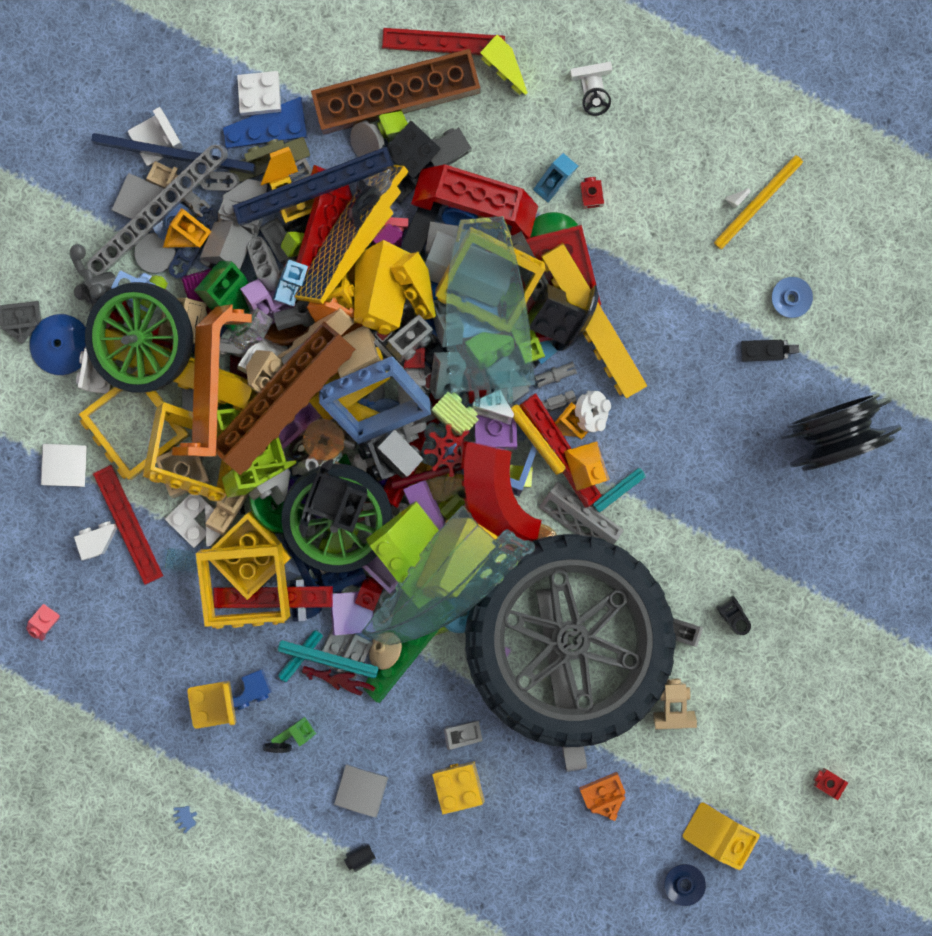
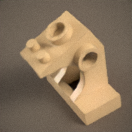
[653,678,697,729]

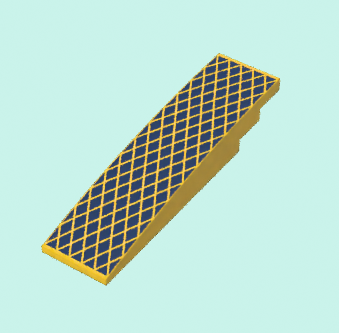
[295,165,408,304]

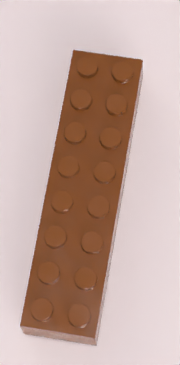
[311,49,481,135]
[216,322,356,475]

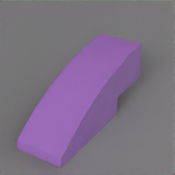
[279,402,322,449]
[404,480,445,532]

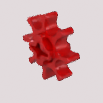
[424,423,469,477]

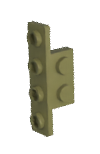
[229,137,310,183]

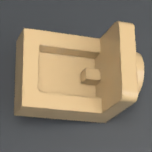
[146,161,178,189]

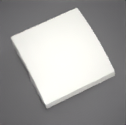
[41,444,87,487]

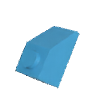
[533,153,579,203]

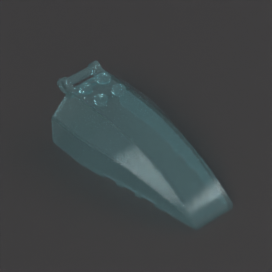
[362,506,535,645]

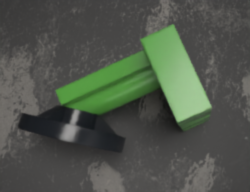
[263,717,316,753]

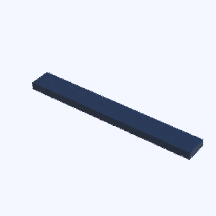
[91,133,256,175]
[232,147,394,226]

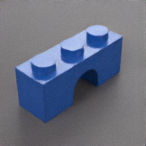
[232,669,272,710]

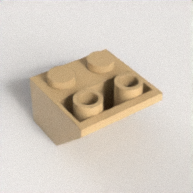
[246,350,284,393]

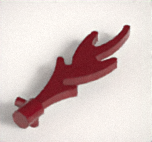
[302,666,375,696]

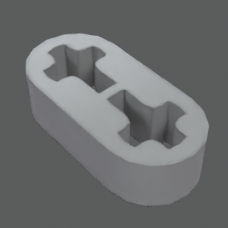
[201,172,240,191]

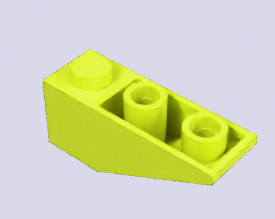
[481,35,528,95]

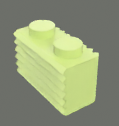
[431,392,479,436]

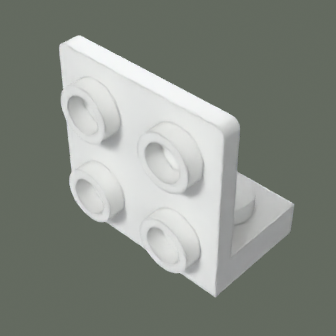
[128,107,183,166]
[76,347,116,394]

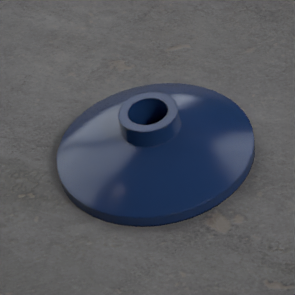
[664,864,706,906]

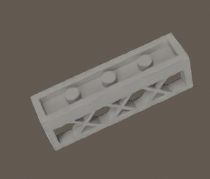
[539,481,623,545]

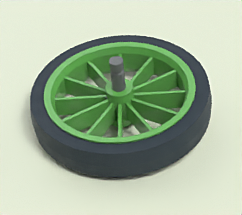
[85,282,193,393]
[282,464,392,573]

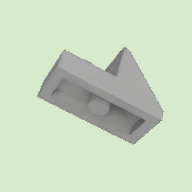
[249,469,290,505]
[444,721,482,750]

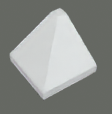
[725,188,751,208]

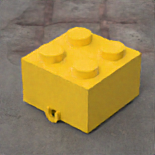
[432,761,485,815]

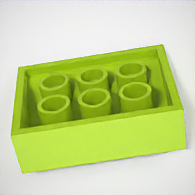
[366,501,441,608]

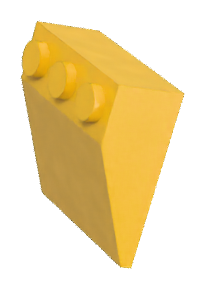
[209,511,291,600]

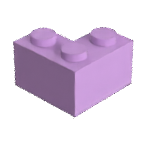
[240,278,296,329]

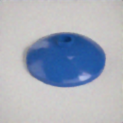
[30,314,86,375]

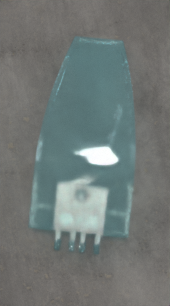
[445,216,535,407]

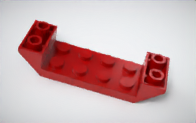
[411,164,538,239]
[284,165,353,273]

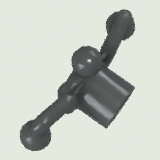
[69,244,119,311]

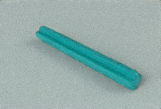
[278,640,378,678]

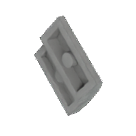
[321,628,373,680]
[334,765,388,817]

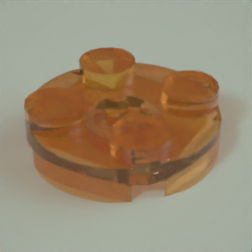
[303,419,345,461]

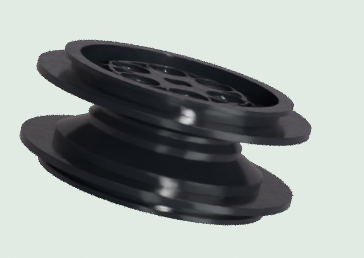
[780,394,902,471]

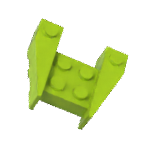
[217,408,296,498]

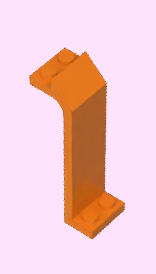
[172,304,252,456]

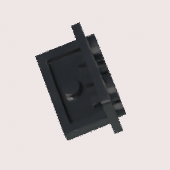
[387,121,440,178]
[358,434,396,481]

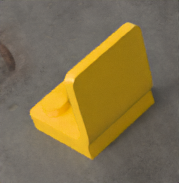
[187,681,237,729]
[683,802,760,870]

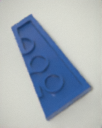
[223,97,307,149]

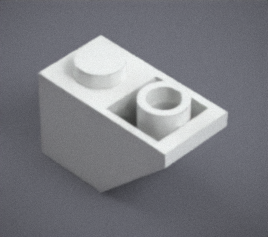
[74,521,118,560]

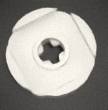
[575,391,611,432]

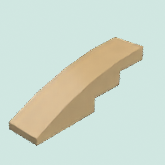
[277,308,354,361]
[205,492,250,536]

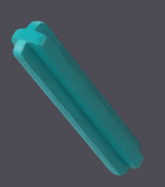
[593,468,646,512]
[278,630,323,682]

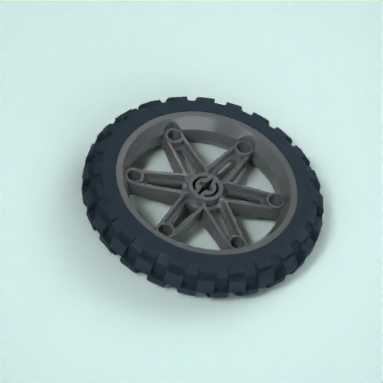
[465,534,676,747]

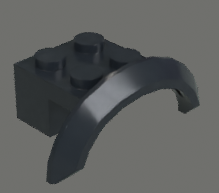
[528,284,599,351]
[299,459,368,538]

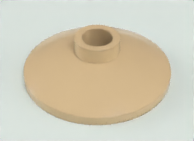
[369,629,402,670]

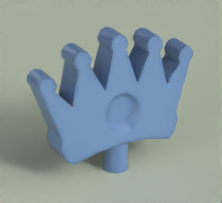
[173,806,197,833]

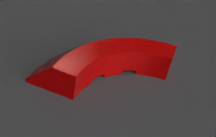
[461,441,542,553]

